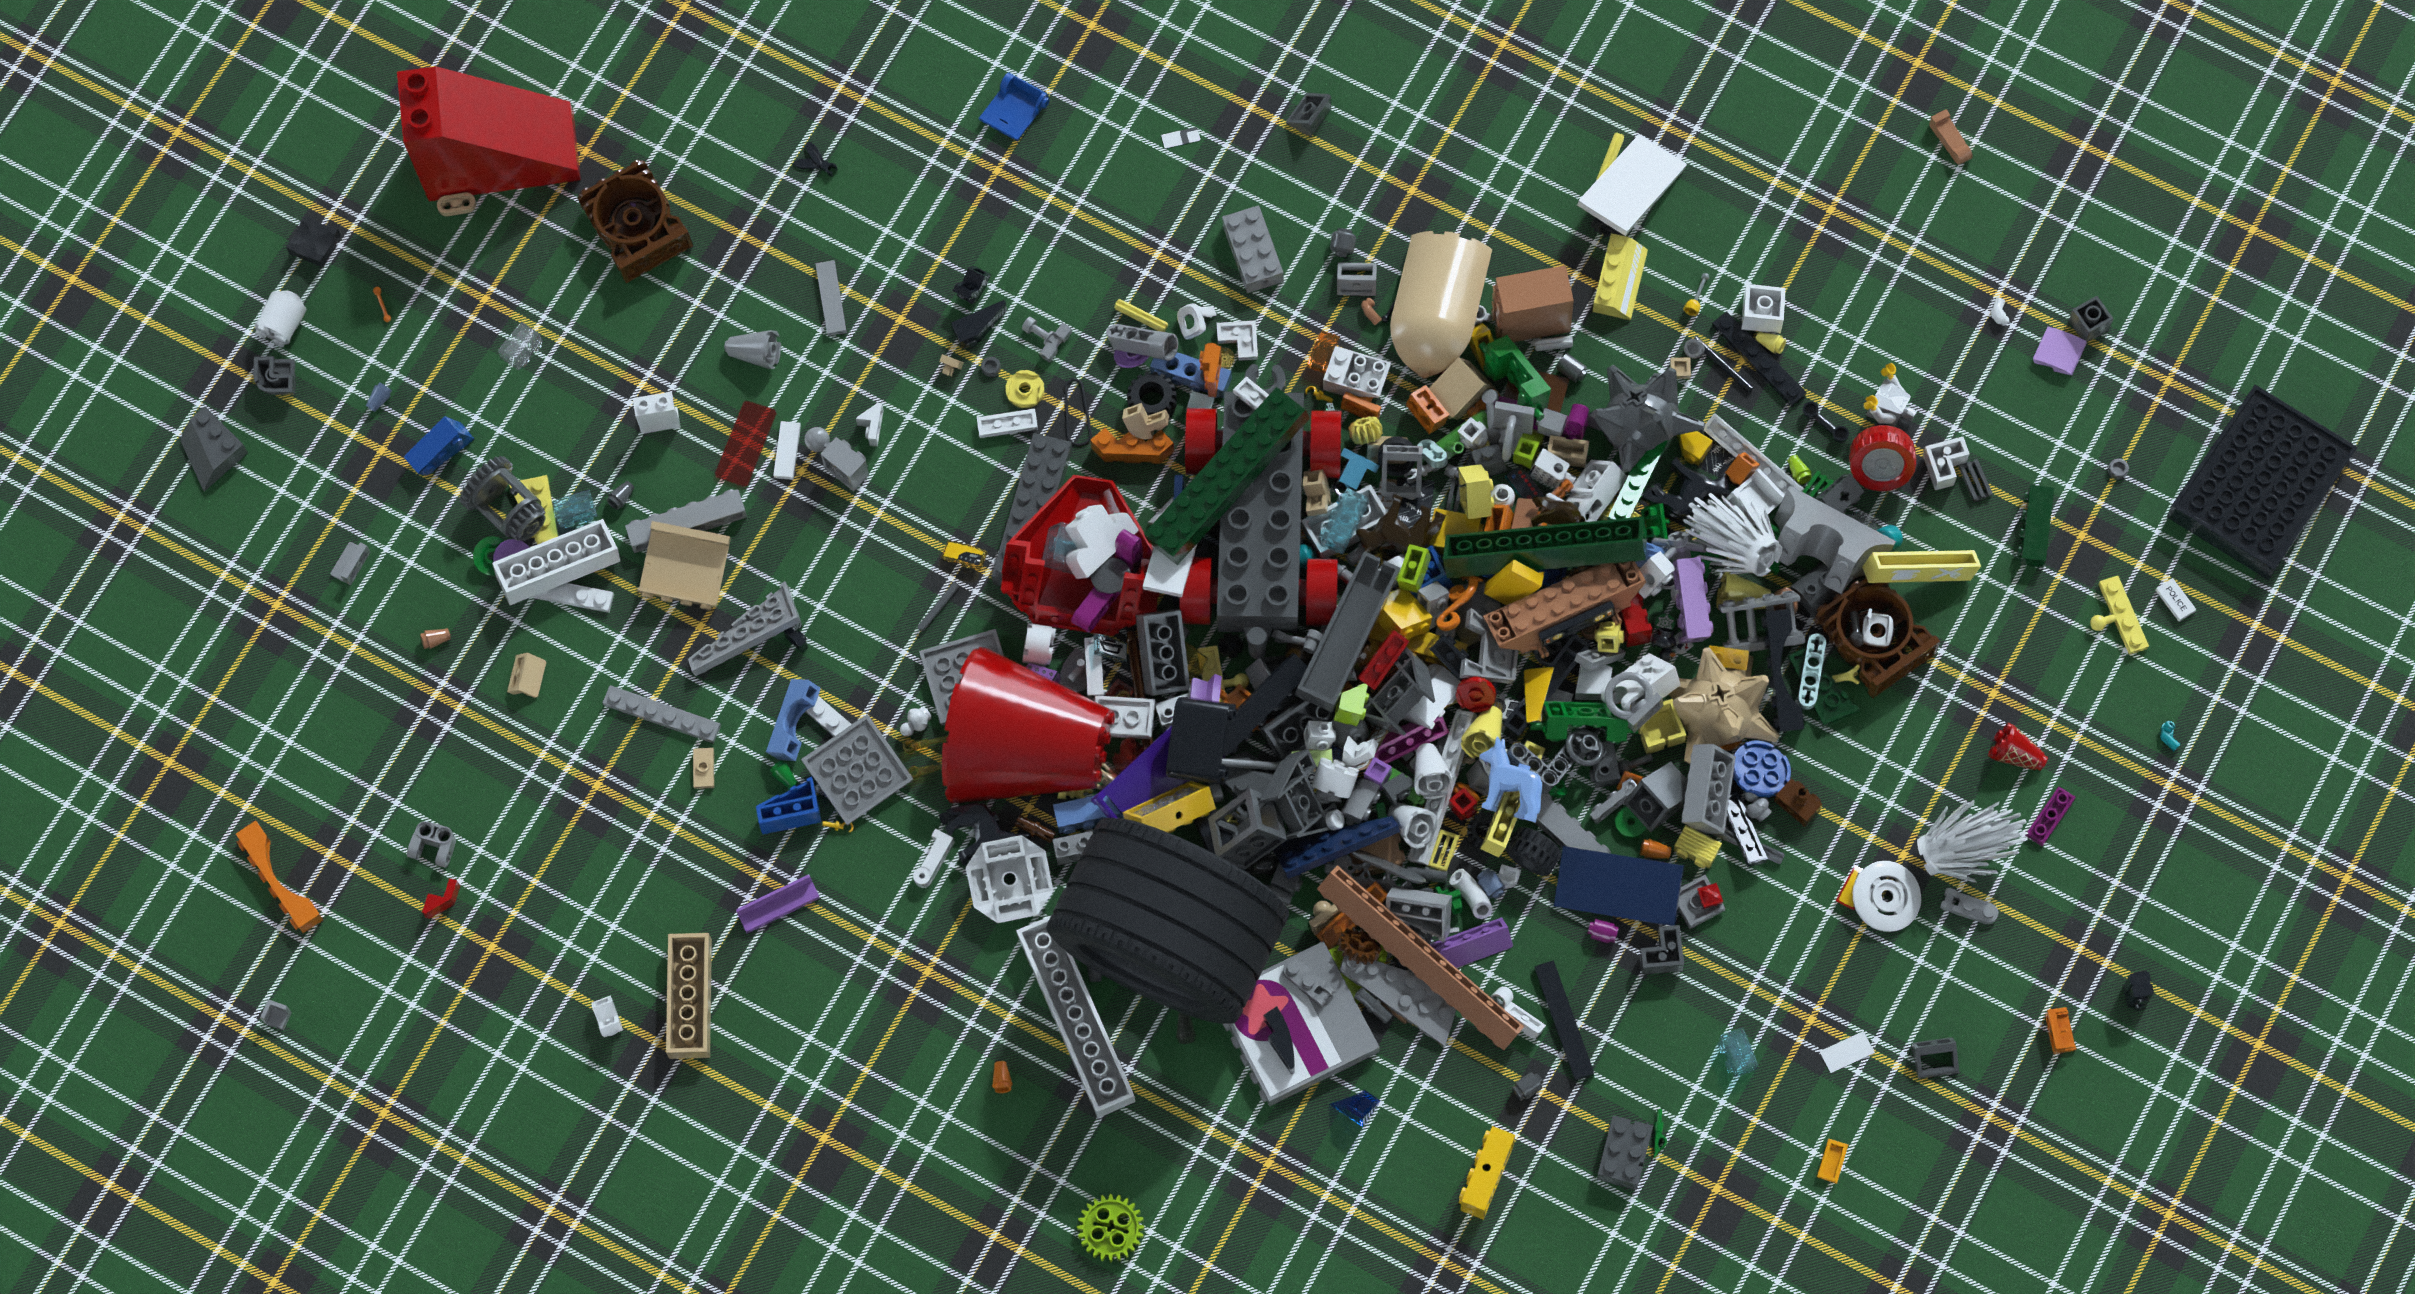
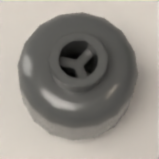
[1329,228,1356,258]

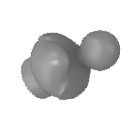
[1744,792,1772,822]

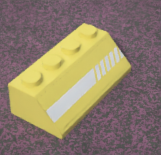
[1593,233,1648,320]

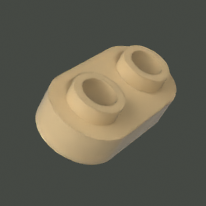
[437,192,476,216]

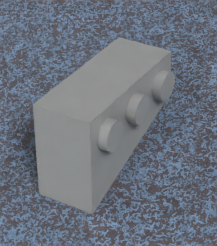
[1386,887,1452,942]

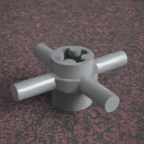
[1652,527,1707,561]

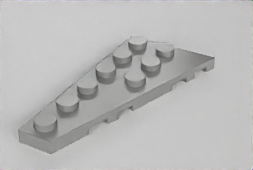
[688,581,801,676]
[1339,956,1456,1048]

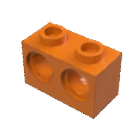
[1406,385,1450,434]

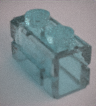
[552,489,598,528]
[1717,1028,1758,1077]

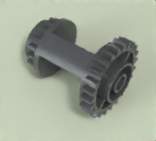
[459,455,546,541]

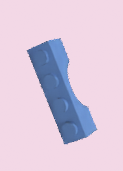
[766,679,821,761]

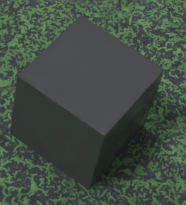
[2068,296,2113,343]

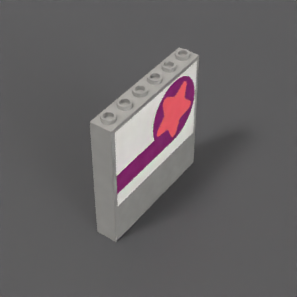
[1223,941,1380,1106]

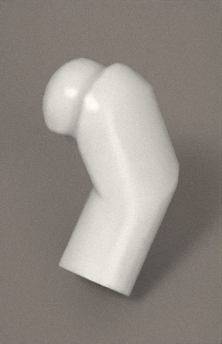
[1991,297,2009,326]

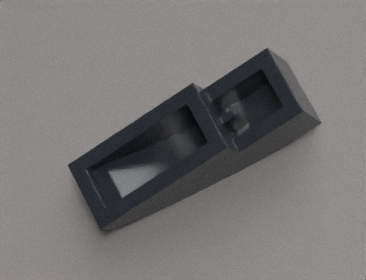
[1263,1006,1295,1074]

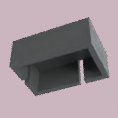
[1597,1115,1653,1190]

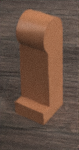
[1929,109,1973,165]

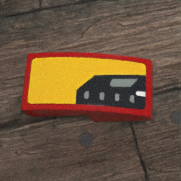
[1836,865,1863,910]

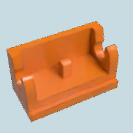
[2045,1007,2076,1054]

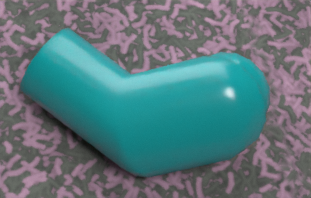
[2160,721,2181,751]

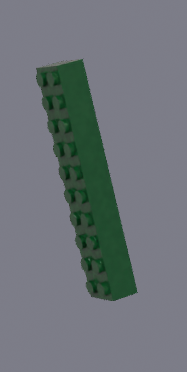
[1144,387,1310,566]
[1443,517,1647,578]

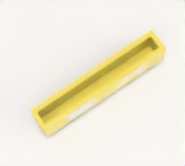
[1862,550,1981,583]

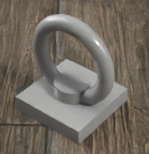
[1493,401,1535,461]
[1604,672,1664,733]

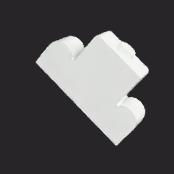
[1065,505,1138,579]

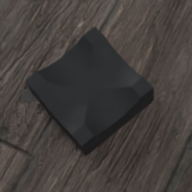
[286,215,341,267]

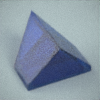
[1329,1090,1381,1127]

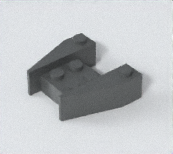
[1363,647,1435,735]
[1260,749,1338,840]

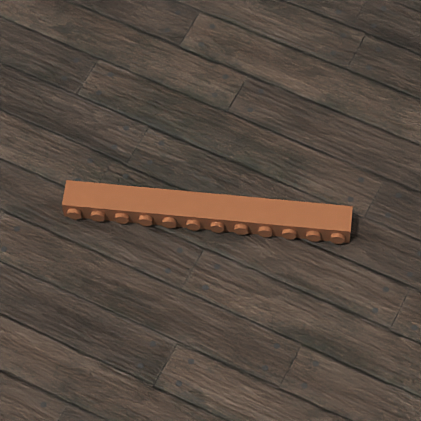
[1317,865,1524,1050]

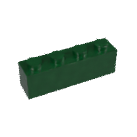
[2017,484,2054,568]

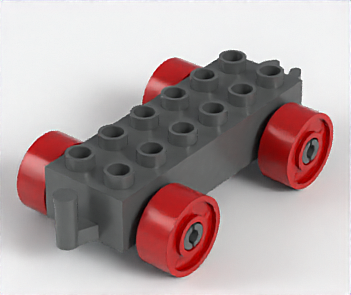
[1180,364,1341,659]

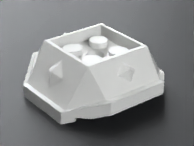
[966,835,1053,923]

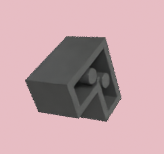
[1640,925,1684,975]

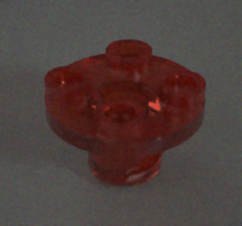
[1113,737,1144,772]

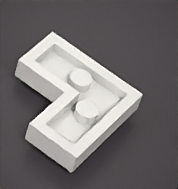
[1217,320,1258,361]

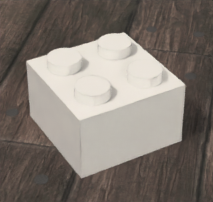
[1742,284,1785,333]

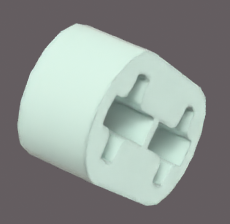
[1417,439,1448,469]

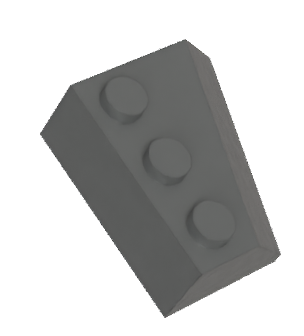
[180,406,248,491]

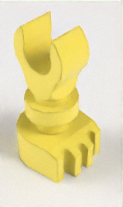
[1058,789,1093,799]

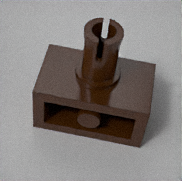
[1774,778,1822,827]

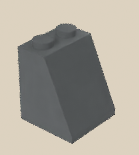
[1624,762,1688,832]

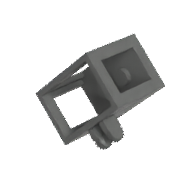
[1208,788,1287,870]

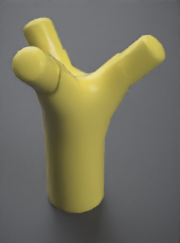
[1832,664,1860,684]

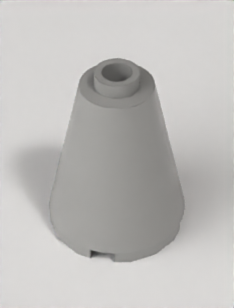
[724,330,781,369]

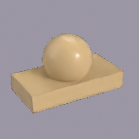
[1309,900,1341,935]

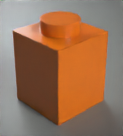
[1725,452,1760,485]

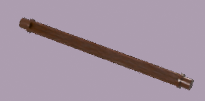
[1126,631,1153,750]

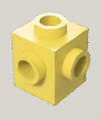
[1595,621,1624,653]

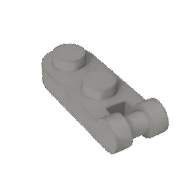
[1940,888,1999,925]
[1283,959,1335,1007]

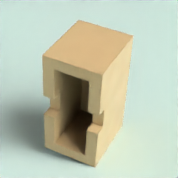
[1548,435,1589,468]

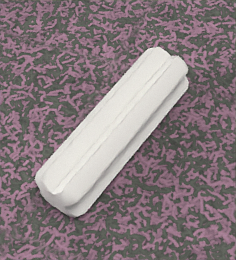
[1534,336,1573,351]

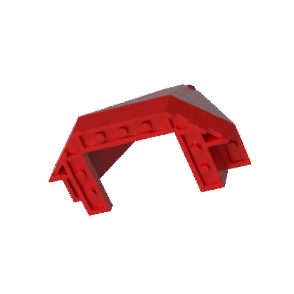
[1001,475,1160,636]

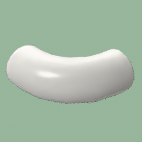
[1449,869,1493,919]

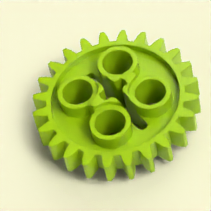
[1077,1194,1145,1262]

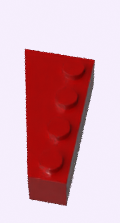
[1616,593,1652,647]

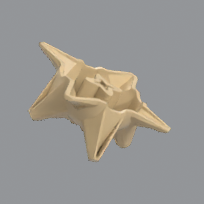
[1668,647,1780,764]

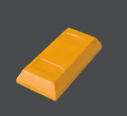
[1817,1139,1848,1184]

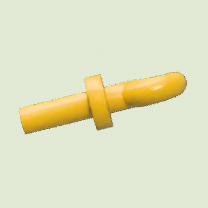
[1305,386,1333,403]
[822,821,854,832]

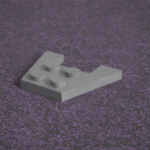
[1460,608,1518,684]

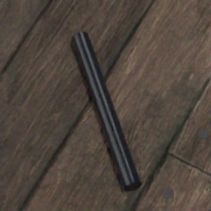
[1694,336,1754,393]

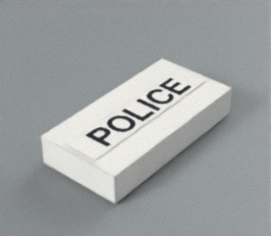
[2155,578,2196,622]

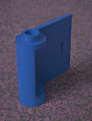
[979,72,1050,142]

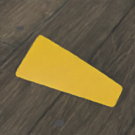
[1524,667,1554,723]

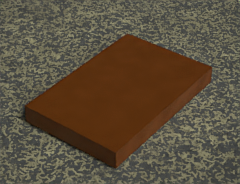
[1504,370,1569,413]

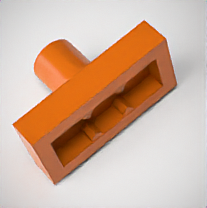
[1341,392,1381,419]

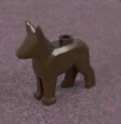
[1356,494,1446,557]
[1531,497,1594,568]

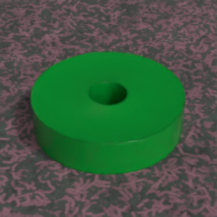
[1615,807,1646,839]

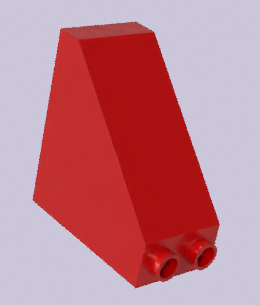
[397,66,581,201]

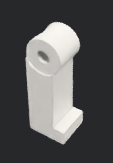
[913,829,955,888]

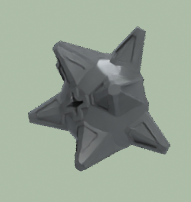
[1587,365,1706,472]

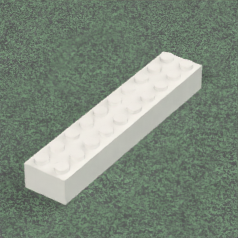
[1016,916,1135,1118]

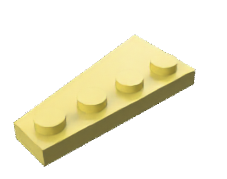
[509,475,558,545]

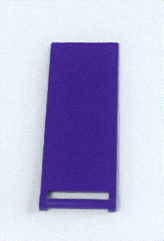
[1091,725,1226,818]

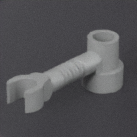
[1271,629,1323,654]

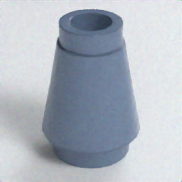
[365,382,392,412]

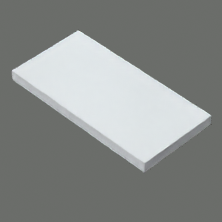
[1577,134,1687,236]

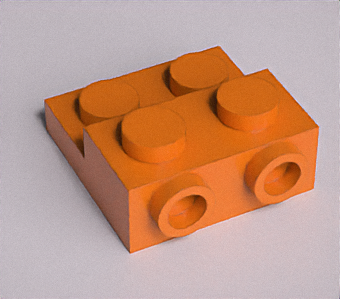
[1199,343,1222,398]

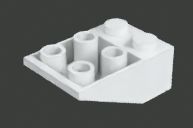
[1323,346,1391,398]

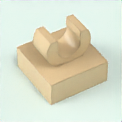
[939,354,964,376]

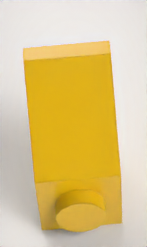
[1469,323,1494,371]
[1677,431,1713,466]

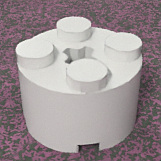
[1022,623,1056,666]
[1312,758,1359,798]

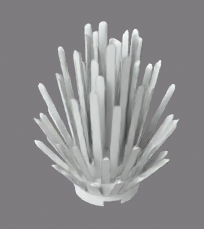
[1683,493,1782,576]
[1917,800,2028,882]

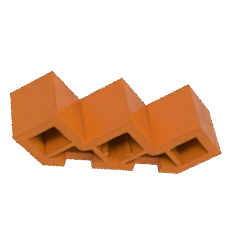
[1090,428,1175,464]

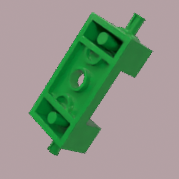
[1479,335,1551,421]
[1530,701,1639,743]

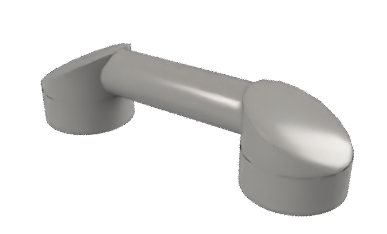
[1482,389,1501,444]

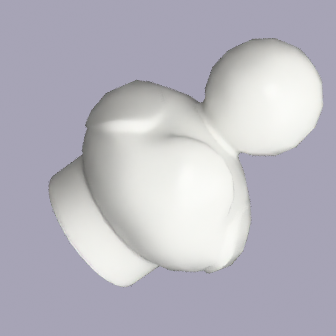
[900,707,931,736]

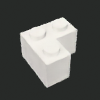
[1923,437,1969,490]

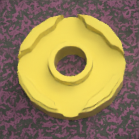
[1006,370,1044,408]

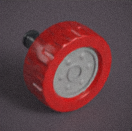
[1849,423,1916,492]

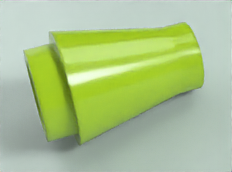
[1787,455,1812,485]

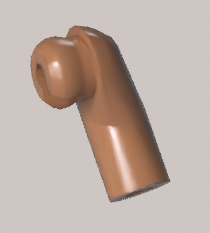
[1361,298,1382,325]

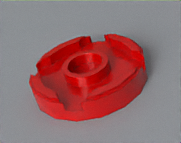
[1455,677,1496,713]

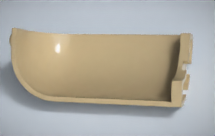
[1390,231,1492,379]

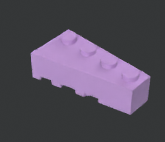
[1673,557,1713,644]

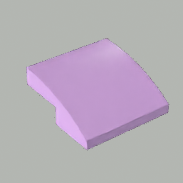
[2033,327,2087,376]

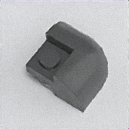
[253,356,296,395]

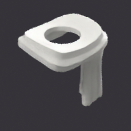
[1177,303,1217,340]
[1862,609,1893,647]

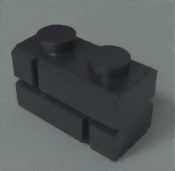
[2123,971,2154,1010]

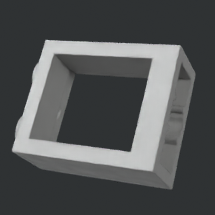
[1381,445,1423,499]

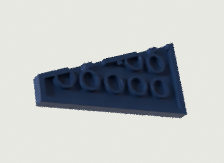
[1272,816,1400,879]

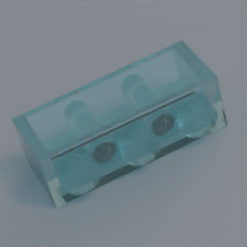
[1319,488,1369,555]

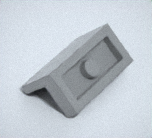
[330,542,371,585]

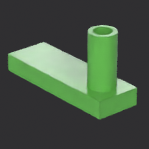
[1436,410,1488,460]

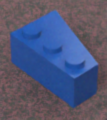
[404,416,475,476]
[756,777,822,835]

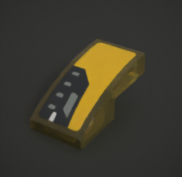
[941,540,988,570]

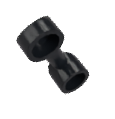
[1803,401,1849,443]

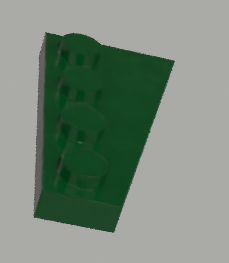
[1788,648,1860,727]

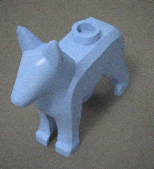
[1479,737,1542,823]

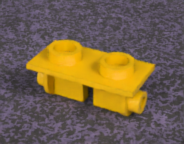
[1709,645,1750,670]

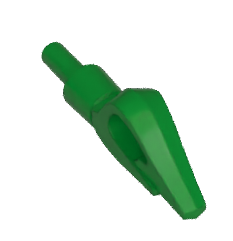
[1653,1109,1667,1158]

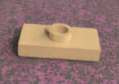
[693,748,714,789]

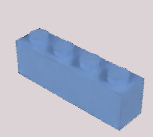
[1053,795,1124,834]

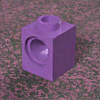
[1364,757,1392,791]

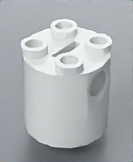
[254,290,307,347]

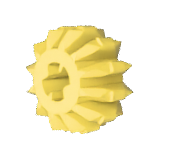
[1348,416,1383,445]

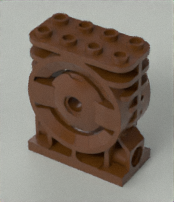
[578,160,693,283]
[1815,576,1940,699]

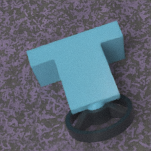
[1333,448,1380,499]

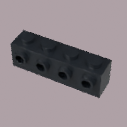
[1428,633,1500,696]

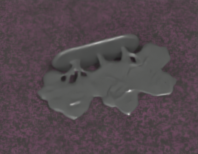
[1324,849,1434,929]

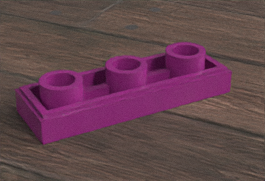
[2025,787,2076,846]

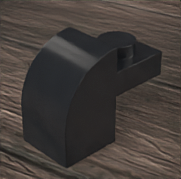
[953,266,991,304]

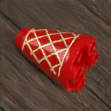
[1988,722,2048,771]

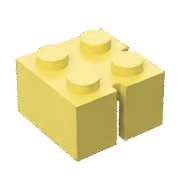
[1458,464,1494,519]
[1638,699,1686,754]

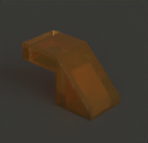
[1307,331,1340,373]

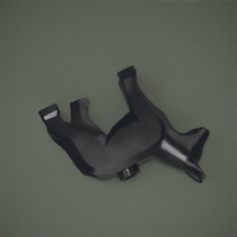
[1641,457,1731,520]
[938,803,1030,866]

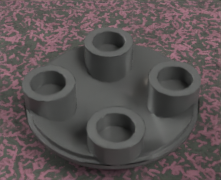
[1091,558,1131,594]

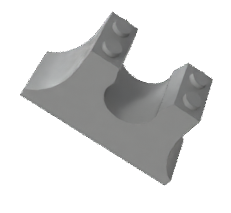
[1774,486,1896,594]

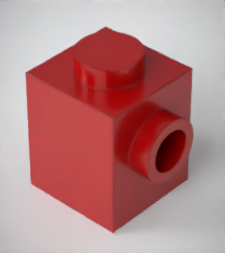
[1448,788,1477,821]

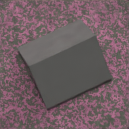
[1286,93,1331,138]

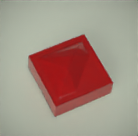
[1697,883,1723,909]

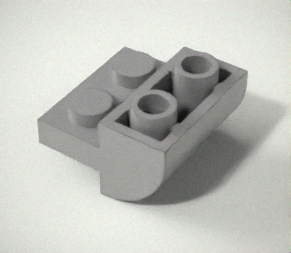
[1341,778,1381,826]

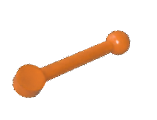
[373,287,391,322]

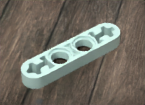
[1798,634,1826,710]

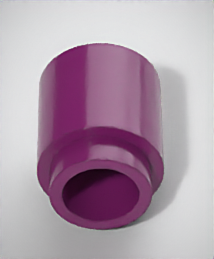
[1587,919,1619,943]

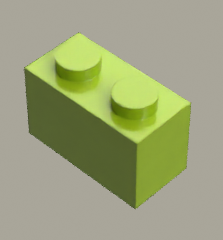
[1397,544,1431,593]

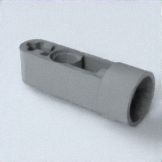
[1106,324,1178,361]

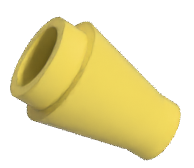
[1755,331,1786,354]

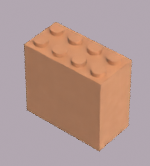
[1491,265,1574,342]

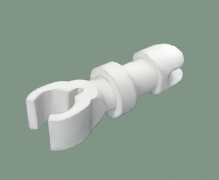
[1404,464,1440,483]

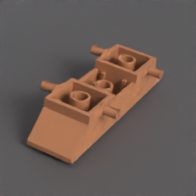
[1483,561,1646,658]

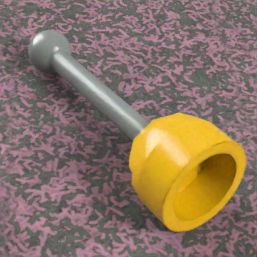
[1683,273,1709,316]

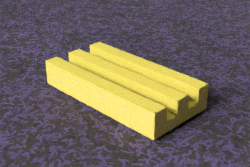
[1427,829,1460,871]

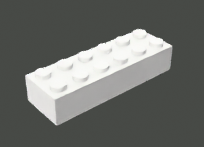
[492,519,620,605]

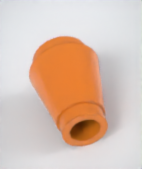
[1640,838,1671,859]
[992,1061,1013,1093]

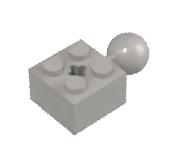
[805,427,869,492]

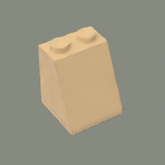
[1429,357,1495,420]

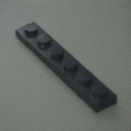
[1712,311,1807,407]

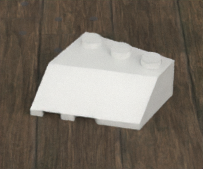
[1403,663,1460,729]

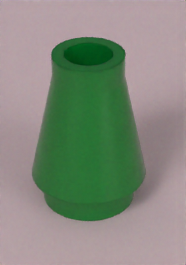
[770,760,798,790]

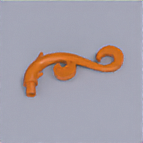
[1436,576,1483,631]

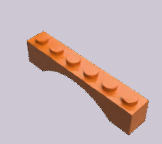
[236,821,323,933]

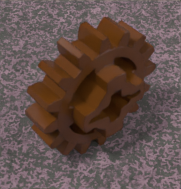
[1337,927,1382,965]

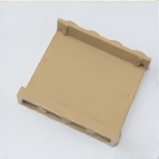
[637,521,731,610]

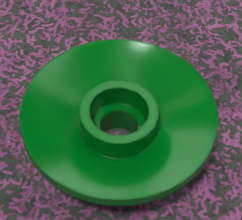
[473,536,505,576]

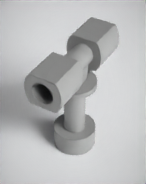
[1022,317,1072,362]

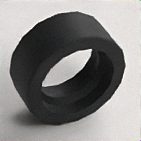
[1378,436,1415,476]

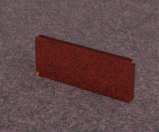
[715,401,777,487]

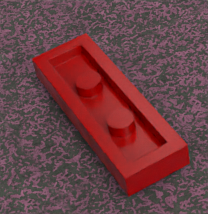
[1358,629,1410,690]

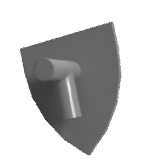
[1060,648,1106,692]

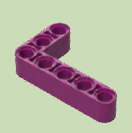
[1494,396,1589,440]
[1071,529,1143,632]

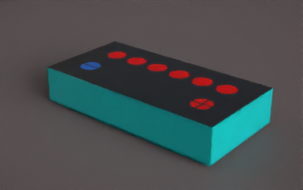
[1505,465,1544,499]

